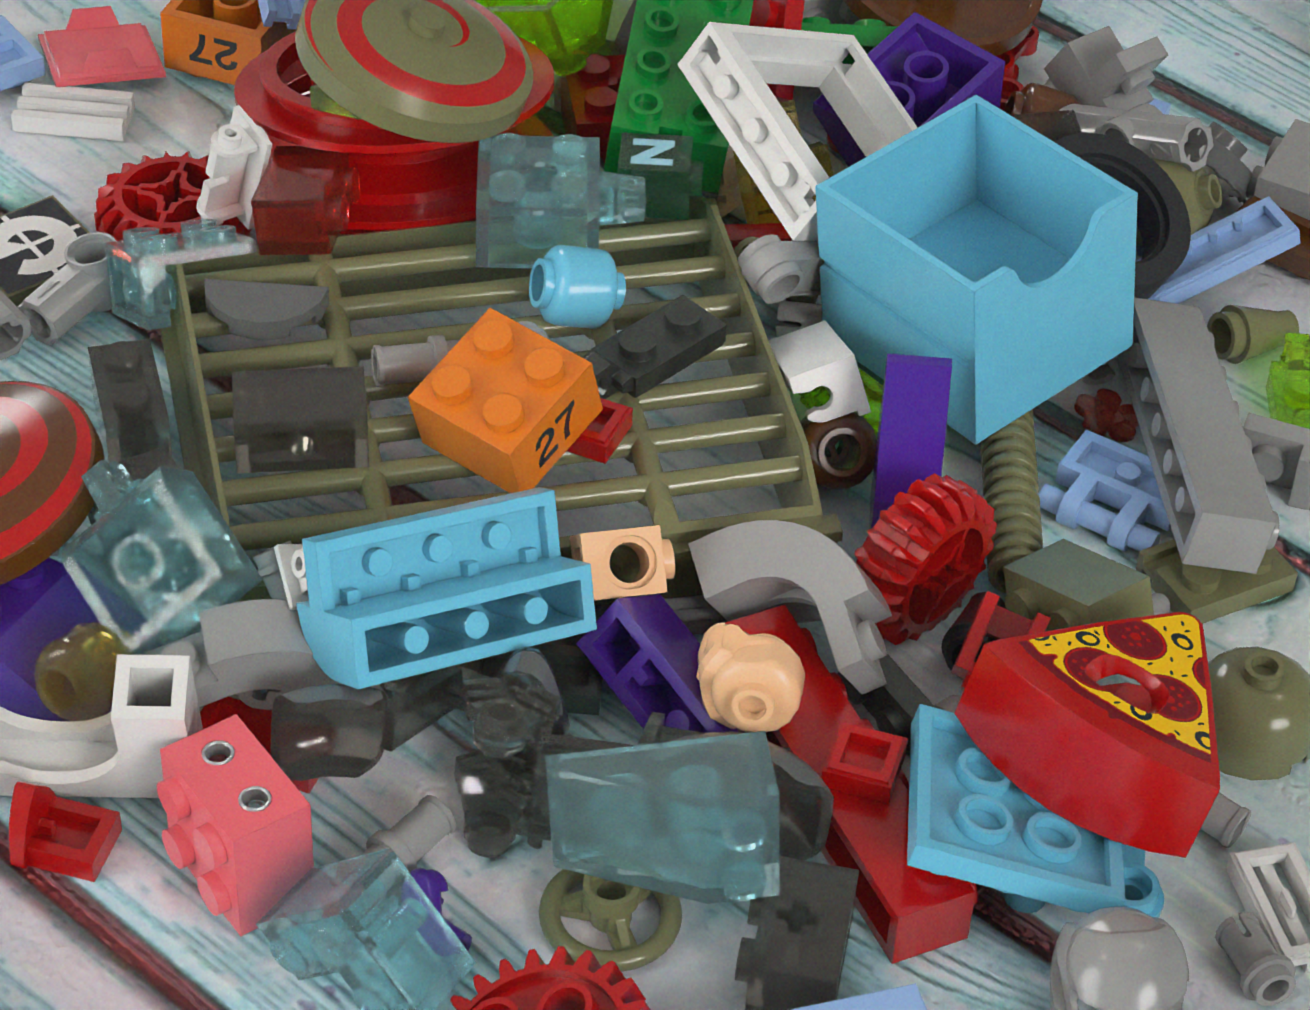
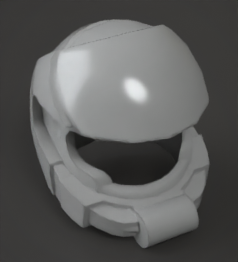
[1050,907,1189,1010]

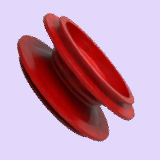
[234,31,557,235]

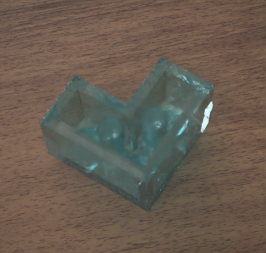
[256,848,476,1010]

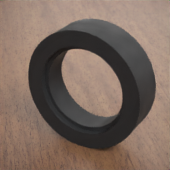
[1055,133,1191,299]

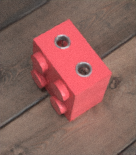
[157,714,316,937]

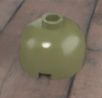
[1208,646,1310,781]

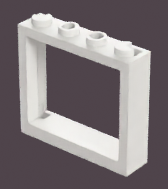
[677,22,918,241]

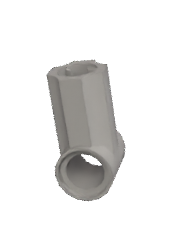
[17,232,130,346]

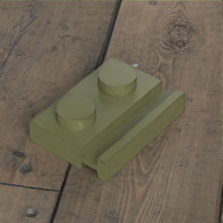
[1136,539,1298,624]

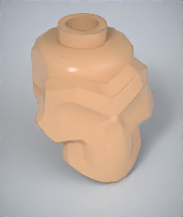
[696,622,805,733]

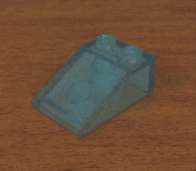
[545,731,780,904]

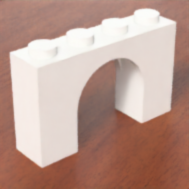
[0,654,203,798]

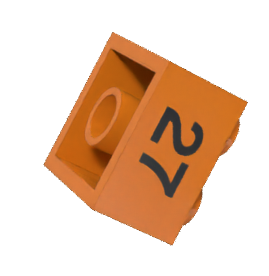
[160,0,296,85]
[407,308,603,493]

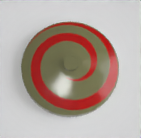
[295,0,533,143]

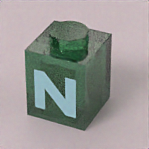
[617,132,704,220]

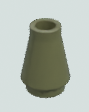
[1207,305,1299,364]

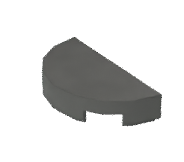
[204,279,329,340]

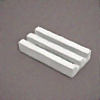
[11,83,135,141]
[1226,842,1310,973]

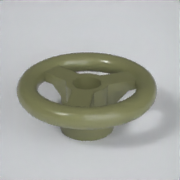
[539,855,682,972]

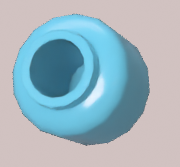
[529,245,626,329]

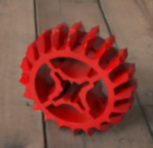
[94,151,252,275]
[854,473,997,645]

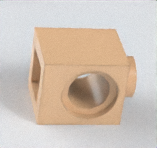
[570,525,675,601]

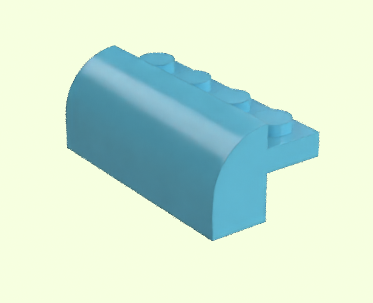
[296,487,597,689]

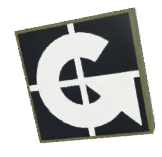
[0,195,90,306]

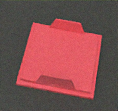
[38,6,166,87]

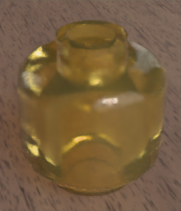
[34,622,135,721]

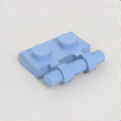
[1039,429,1171,552]

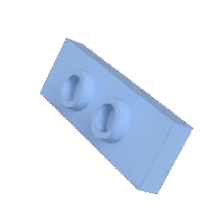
[1135,196,1301,304]

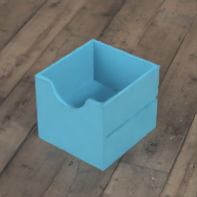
[815,95,1138,445]

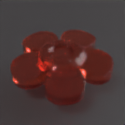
[1074,388,1139,442]

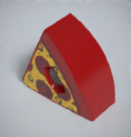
[954,612,1220,858]

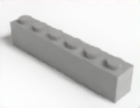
[1117,297,1279,574]

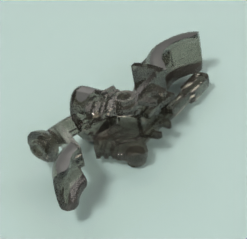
[271,646,834,892]

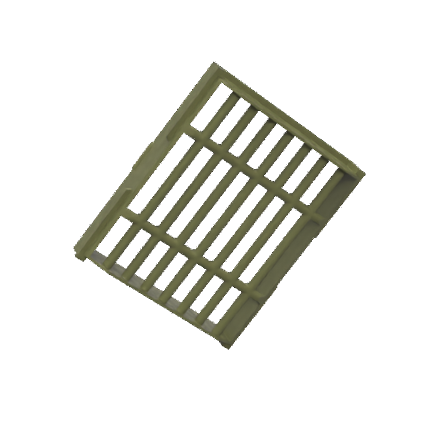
[152,196,843,609]

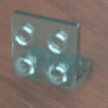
[104,219,257,330]

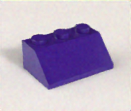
[812,12,1005,167]

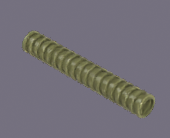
[980,409,1043,594]

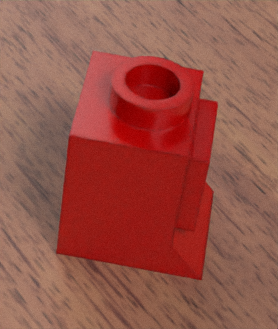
[951,591,1051,691]

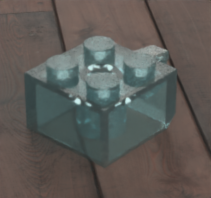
[476,133,646,268]
[62,460,263,655]

